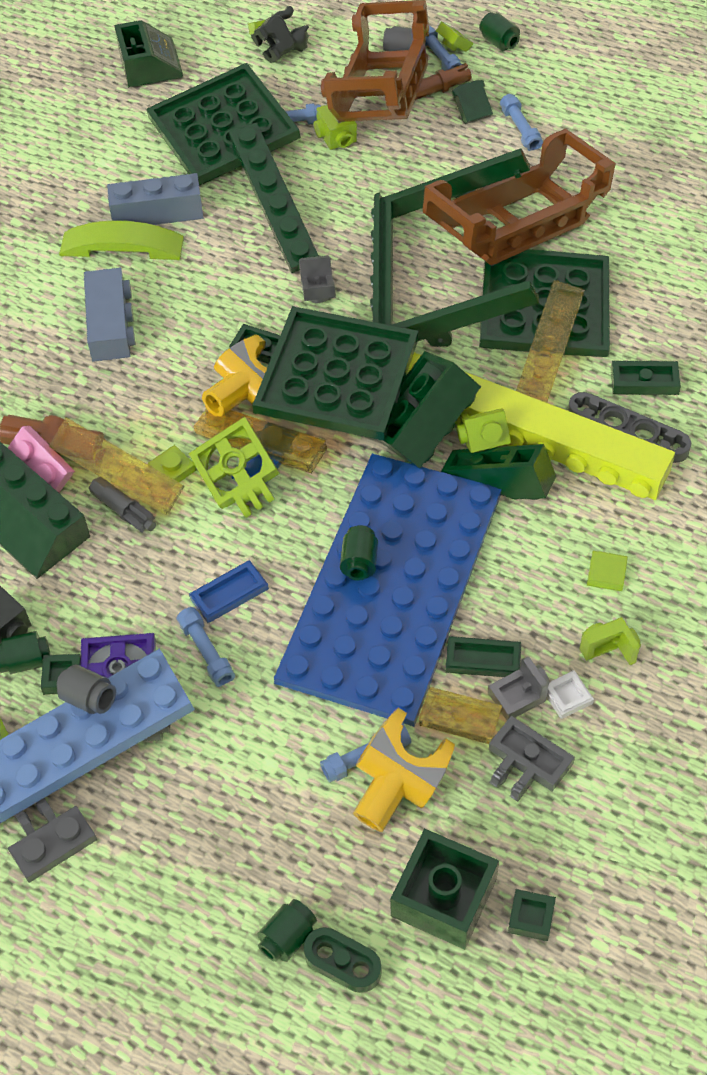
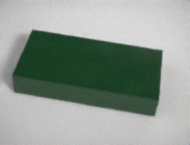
[445,636,521,677]

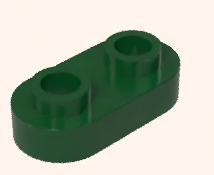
[304,927,382,993]

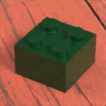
[390,828,499,950]

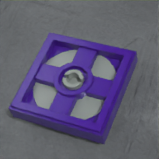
[80,633,156,678]

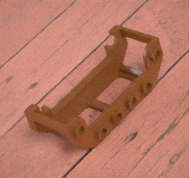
[321,0,429,122]
[423,129,616,266]

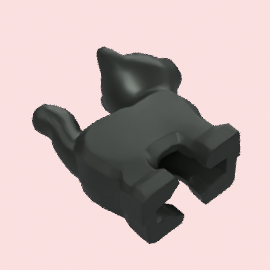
[251,6,309,63]

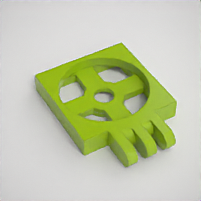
[188,417,280,518]

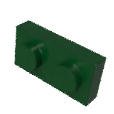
[611,361,681,395]

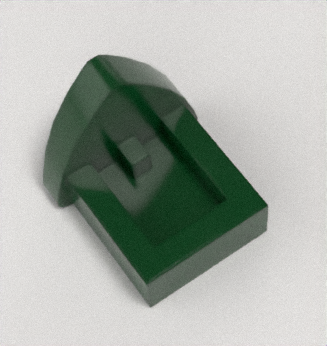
[451,80,493,124]

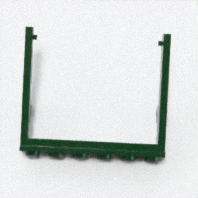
[370,148,539,347]

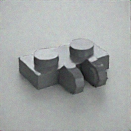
[489,716,575,802]
[8,798,97,883]

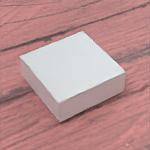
[546,670,594,719]

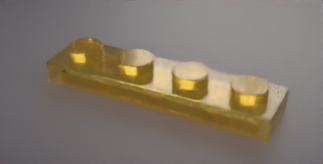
[516,280,585,403]
[193,409,327,474]
[49,417,185,515]

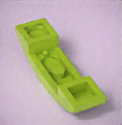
[59,221,184,260]

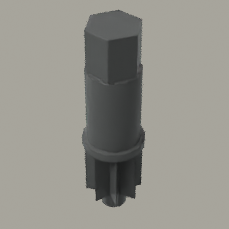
[88,476,156,533]

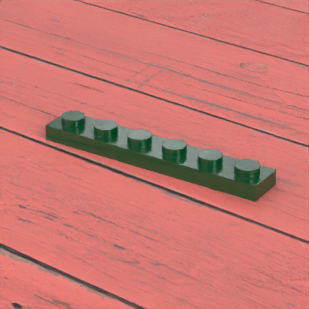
[229,123,319,273]

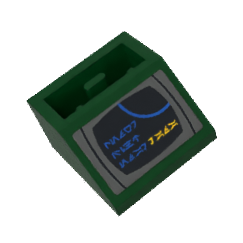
[114,20,183,88]

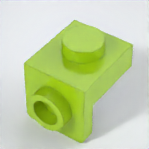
[313,105,357,150]
[456,408,511,453]
[580,617,641,665]

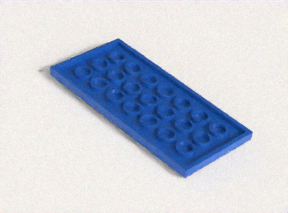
[274,453,501,727]

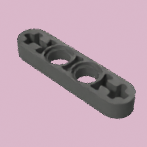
[568,392,692,463]

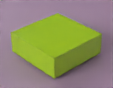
[587,550,628,592]

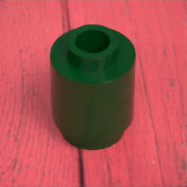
[479,12,520,51]
[340,525,378,580]
[0,631,51,675]
[257,899,317,962]

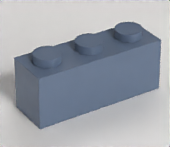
[107,173,204,225]
[84,267,136,362]

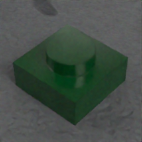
[41,654,81,695]
[508,889,556,941]

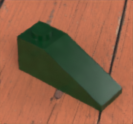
[441,444,557,500]

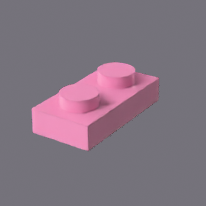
[8,426,75,493]

